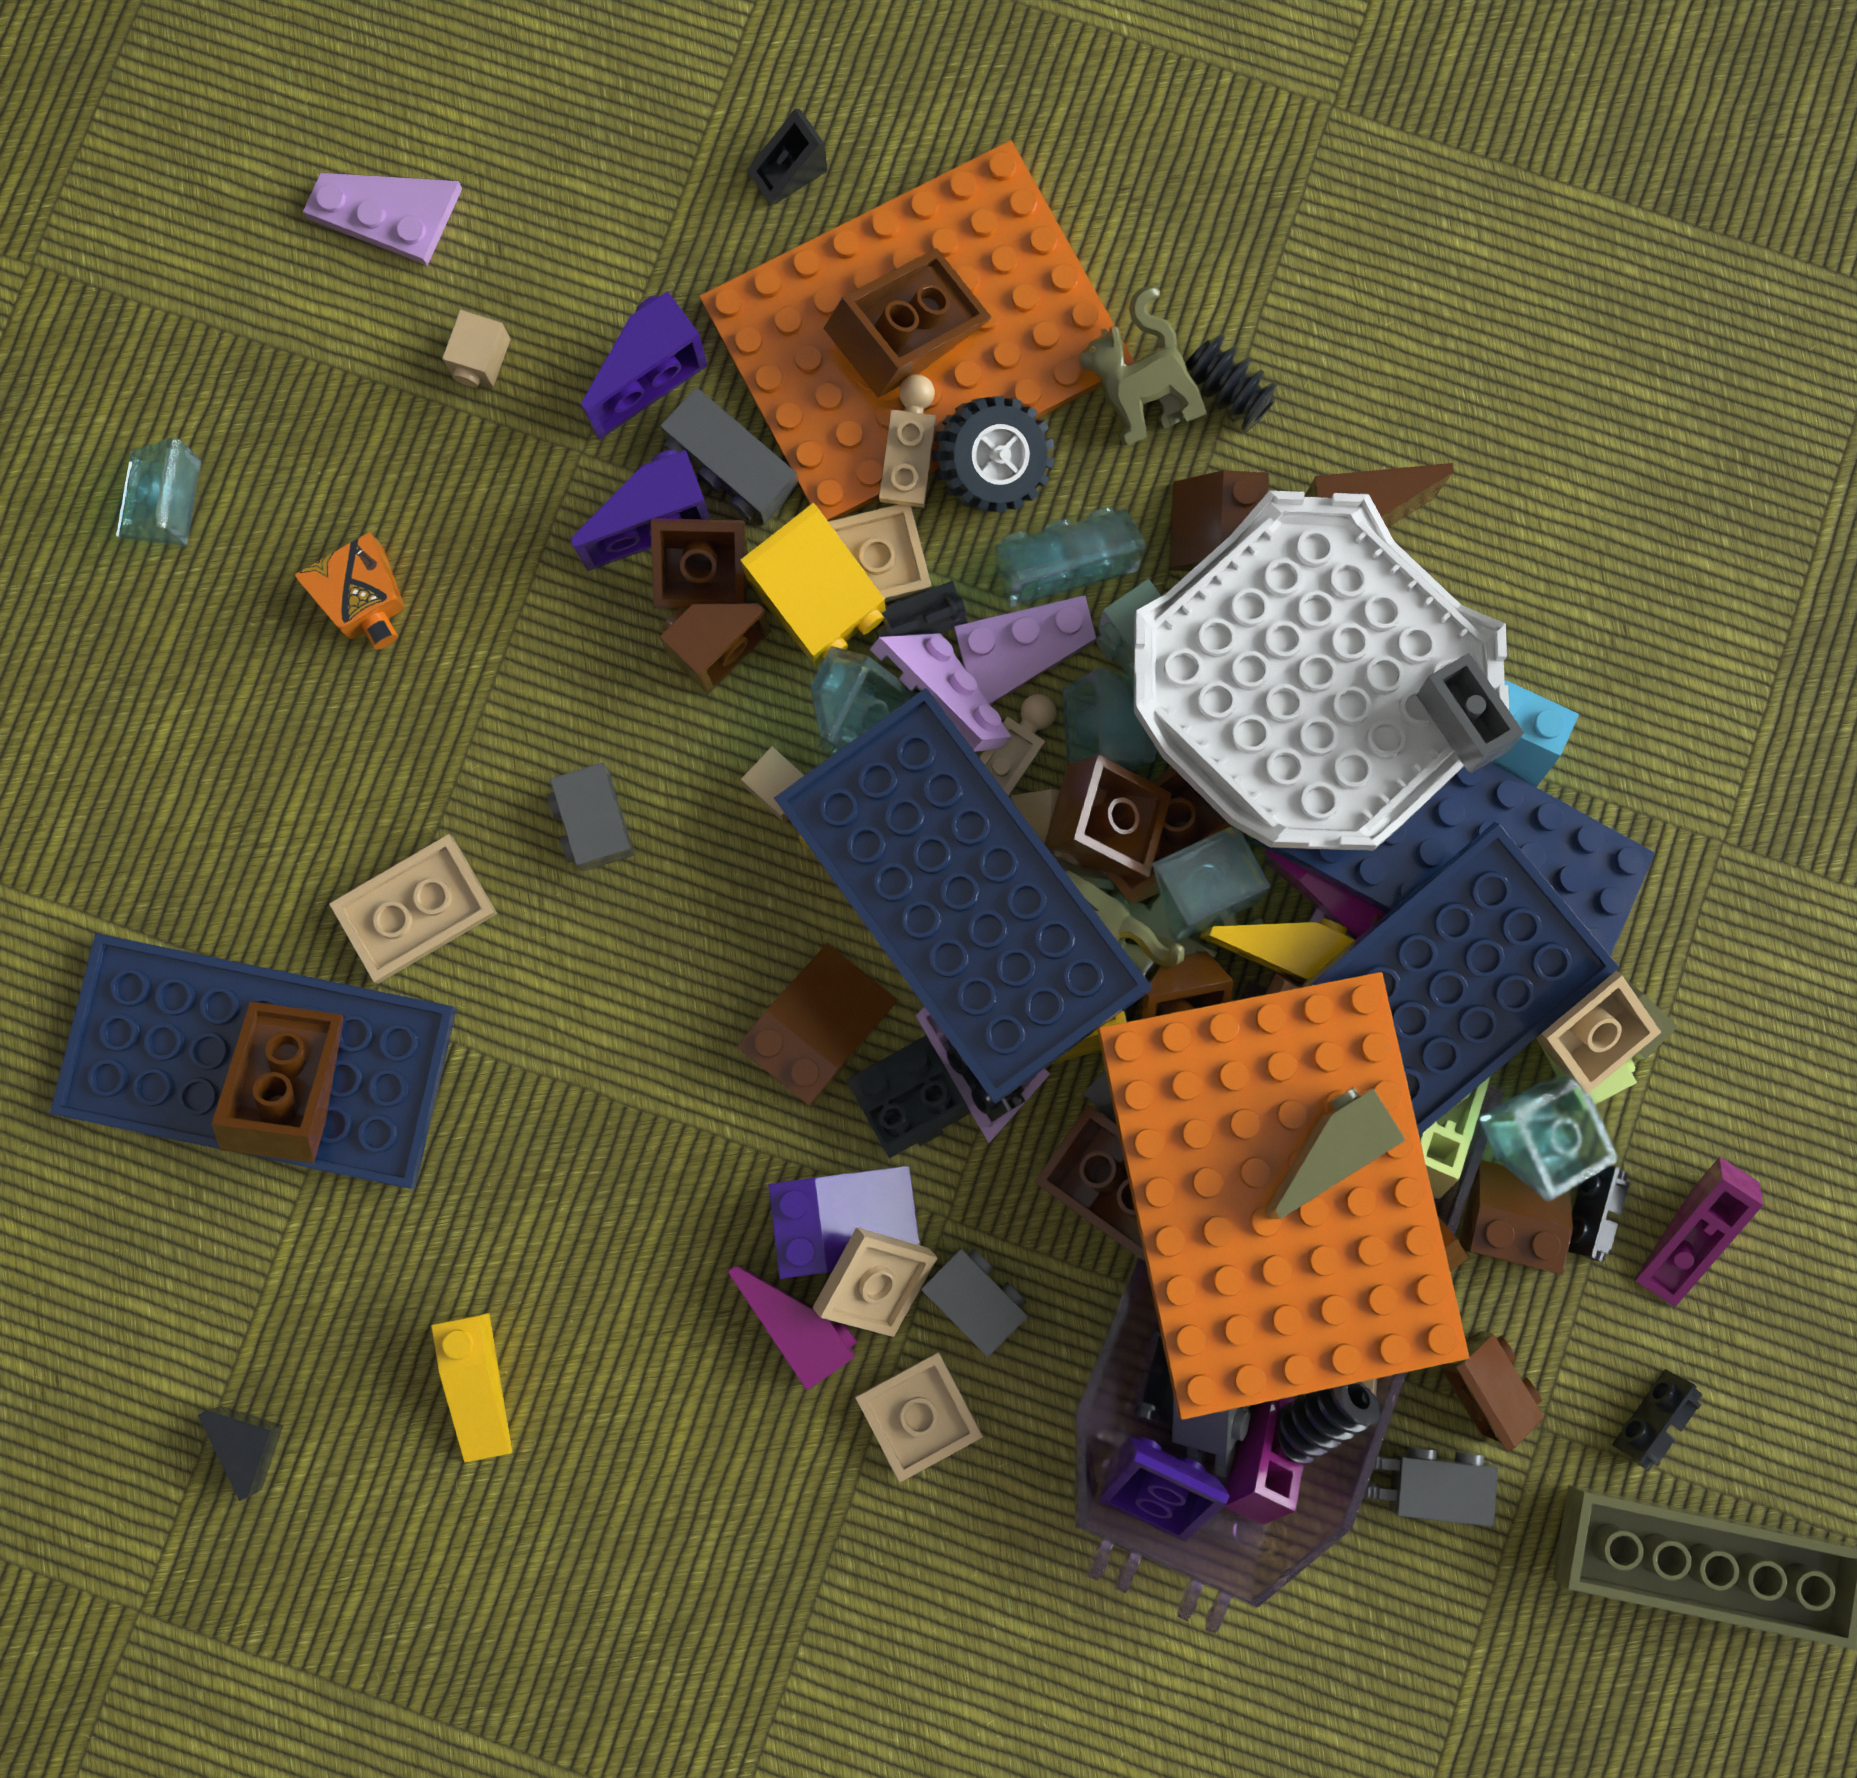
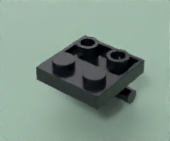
[846,1035,970,1159]

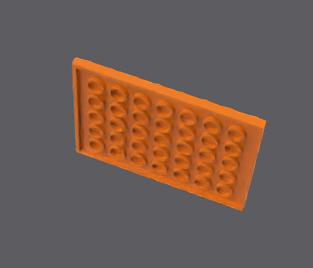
[700,140,1135,522]
[1097,972,1470,1420]

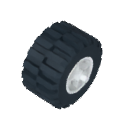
[933,396,1055,512]

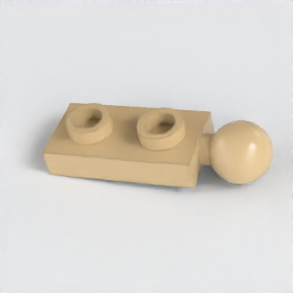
[879,374,936,508]
[980,694,1057,797]

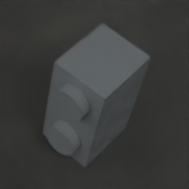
[1416,653,1524,774]
[547,762,635,872]
[921,1248,1028,1357]

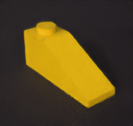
[1199,919,1355,984]
[431,1313,512,1463]

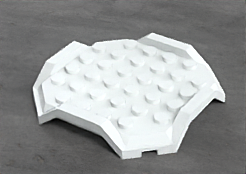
[1134,491,1509,851]

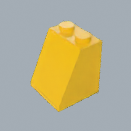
[740,503,886,666]

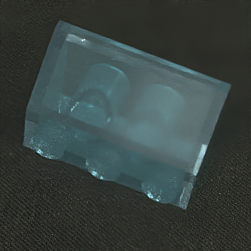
[994,507,1146,607]

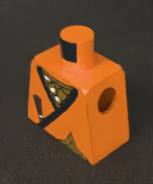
[295,532,405,649]

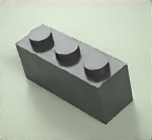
[660,387,799,525]

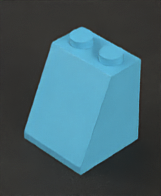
[1491,679,1579,787]

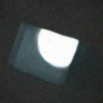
[117,438,201,546]
[1153,826,1271,942]

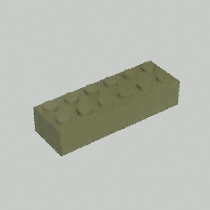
[1553,1484,1857,1650]

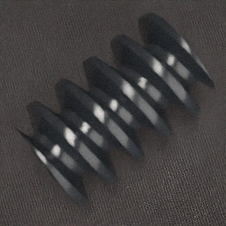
[1185,333,1278,433]
[1278,1382,1381,1464]

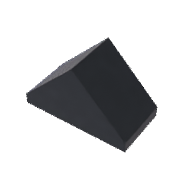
[747,109,828,205]
[198,1406,283,1501]

